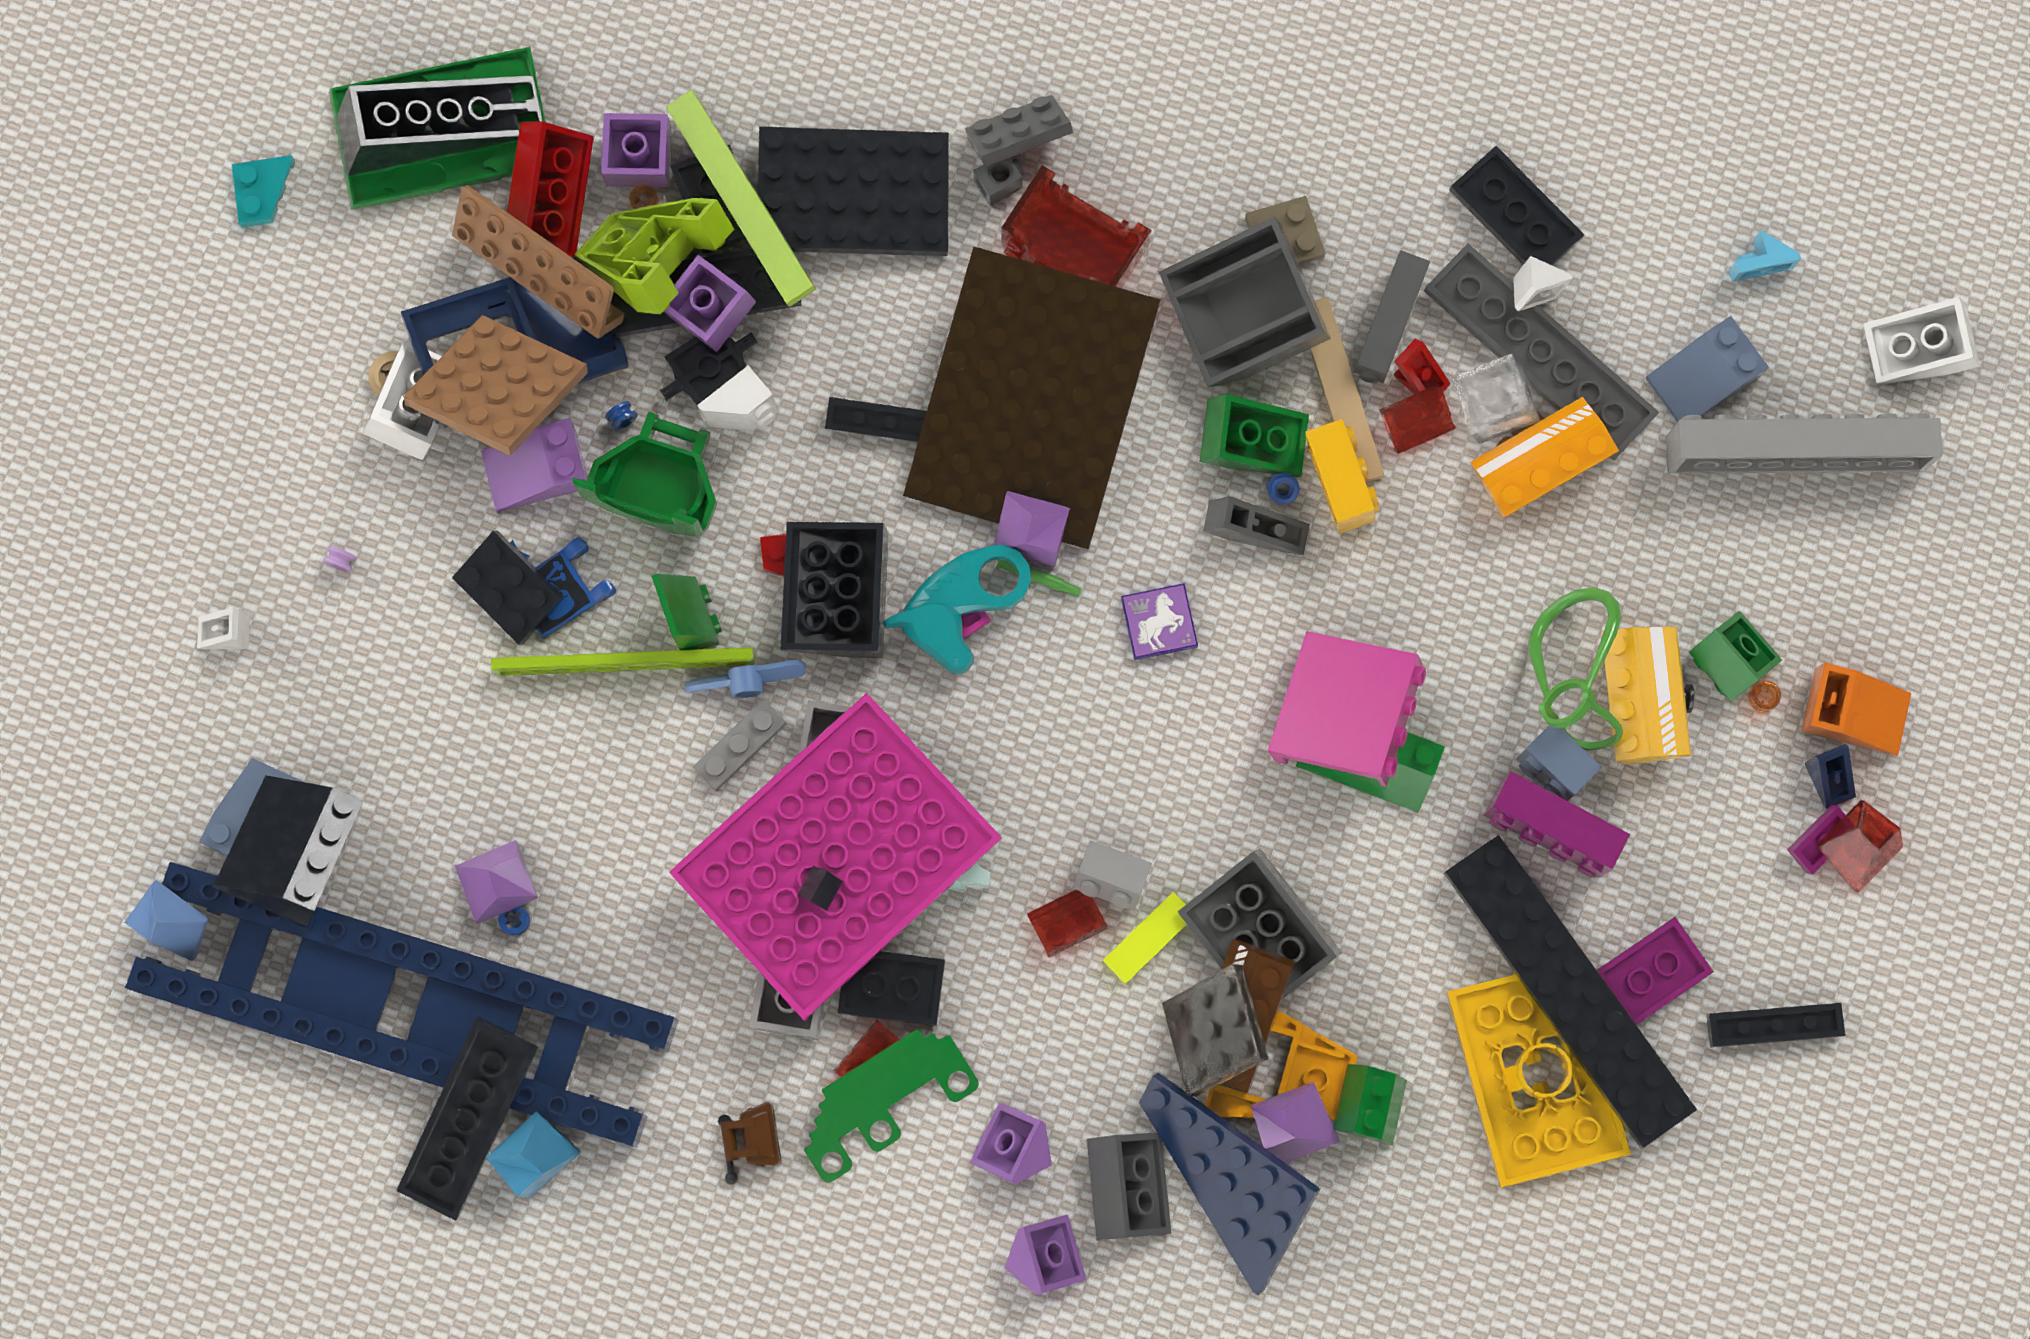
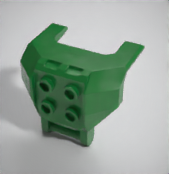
[572,412,717,537]

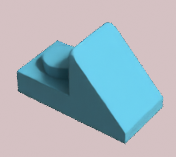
[1729,231,1801,282]

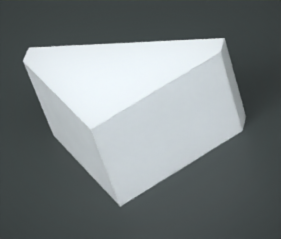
[1513,256,1573,312]
[197,607,250,649]

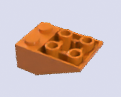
[1801,662,1912,756]

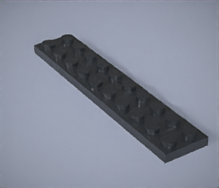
[1443,835,1697,1149]

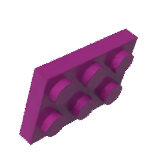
[1597,917,1714,1025]

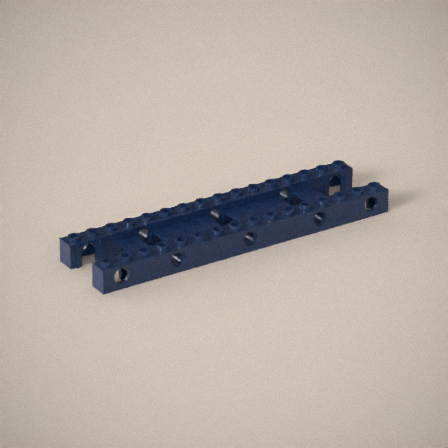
[125,861,679,1148]

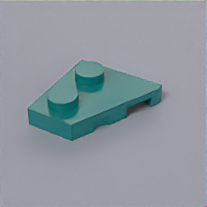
[231,155,295,228]

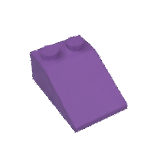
[481,418,588,513]

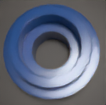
[1267,472,1300,505]

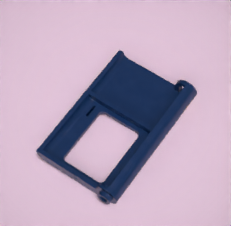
[401,257,629,428]

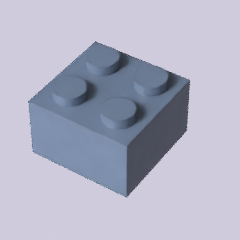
[1516,726,1602,801]

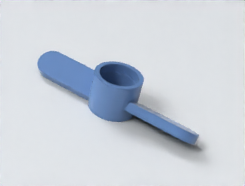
[684,660,806,698]

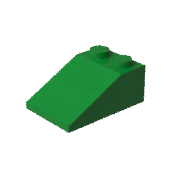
[1199,394,1309,477]
[651,574,722,650]

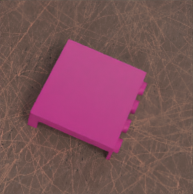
[1268,631,1426,787]

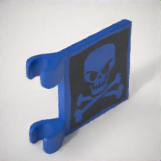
[535,537,616,639]

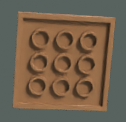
[403,315,588,456]

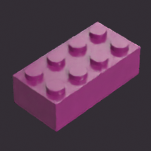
[1483,772,1630,878]

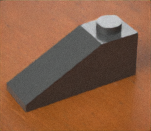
[1203,496,1310,555]

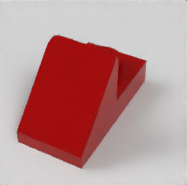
[1394,338,1451,406]

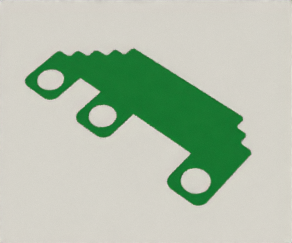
[804,1029,979,1183]

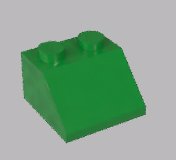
[1689,611,1782,702]
[1333,1064,1407,1146]

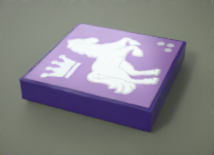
[1121,583,1198,660]

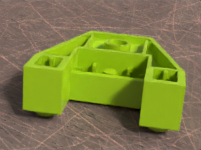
[574,198,734,314]

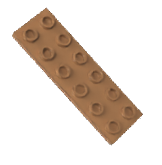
[452,185,624,339]

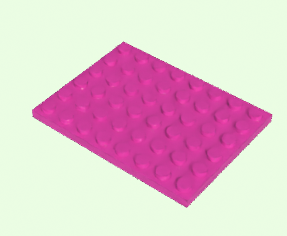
[669,693,1002,1021]

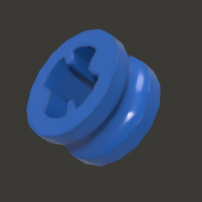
[605,401,638,431]
[498,906,530,935]

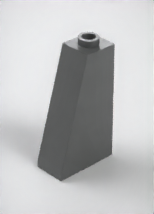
[1353,250,1430,384]

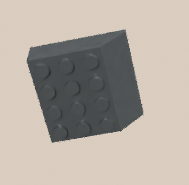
[1159,217,1331,388]

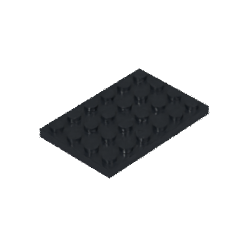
[758,126,949,256]

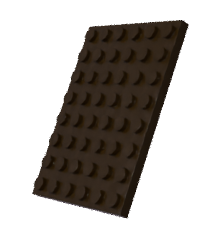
[903,246,1161,550]

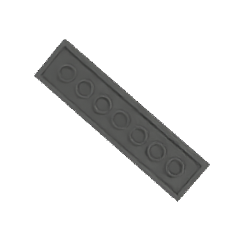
[1424,243,1659,461]

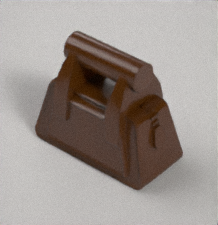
[720,1102,782,1167]

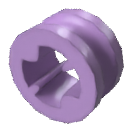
[323,546,356,572]

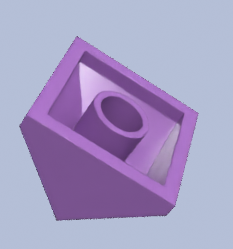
[994,491,1070,567]
[455,840,538,924]
[1251,1082,1340,1163]
[970,1102,1052,1184]
[1005,1214,1087,1295]

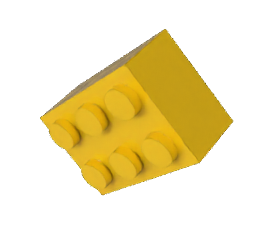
[1305,419,1379,534]

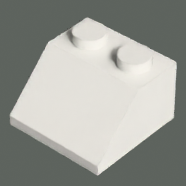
[697,366,777,431]

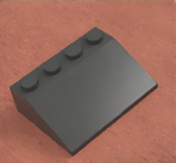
[1178,849,1342,1000]

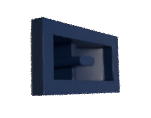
[1804,744,1856,809]

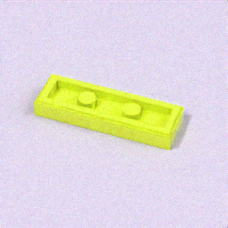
[1102,892,1187,985]

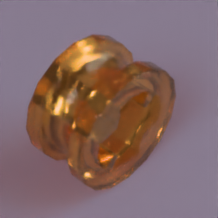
[629,184,659,209]
[1748,681,1781,712]

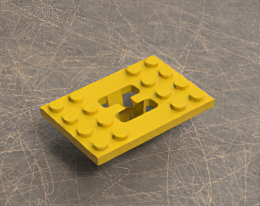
[1446,974,1631,1188]

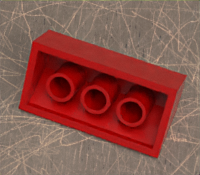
[507,121,594,257]

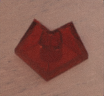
[1816,800,1903,893]

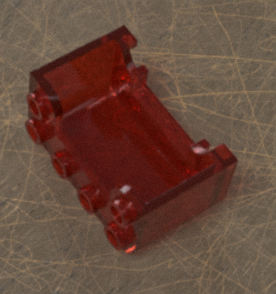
[1001,165,1152,288]

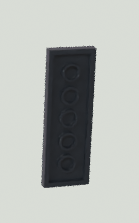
[611,248,802,338]
[396,1016,539,1221]

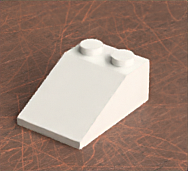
[1863,297,1980,385]
[362,339,442,460]

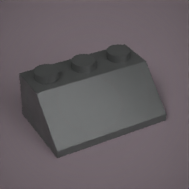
[1087,1133,1172,1241]

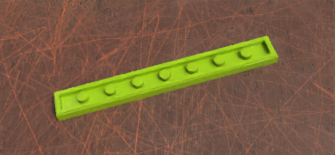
[666,89,816,307]
[491,647,756,676]

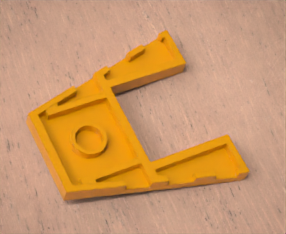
[1205,1011,1358,1121]

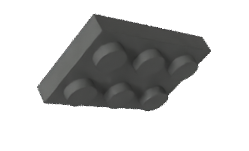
[965,95,1074,167]

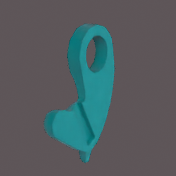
[882,545,1031,675]

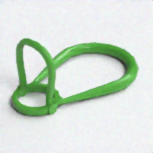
[1528,587,1623,751]

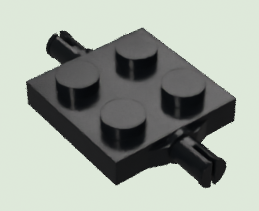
[659,332,758,410]

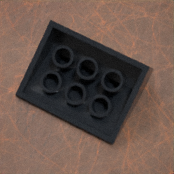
[780,522,889,658]
[213,775,364,926]

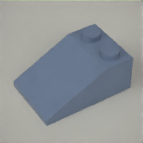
[1646,316,1769,422]
[199,758,303,855]

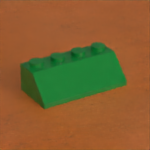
[1295,732,1445,813]

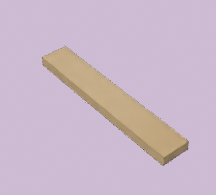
[1310,297,1385,483]

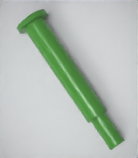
[996,560,1082,597]

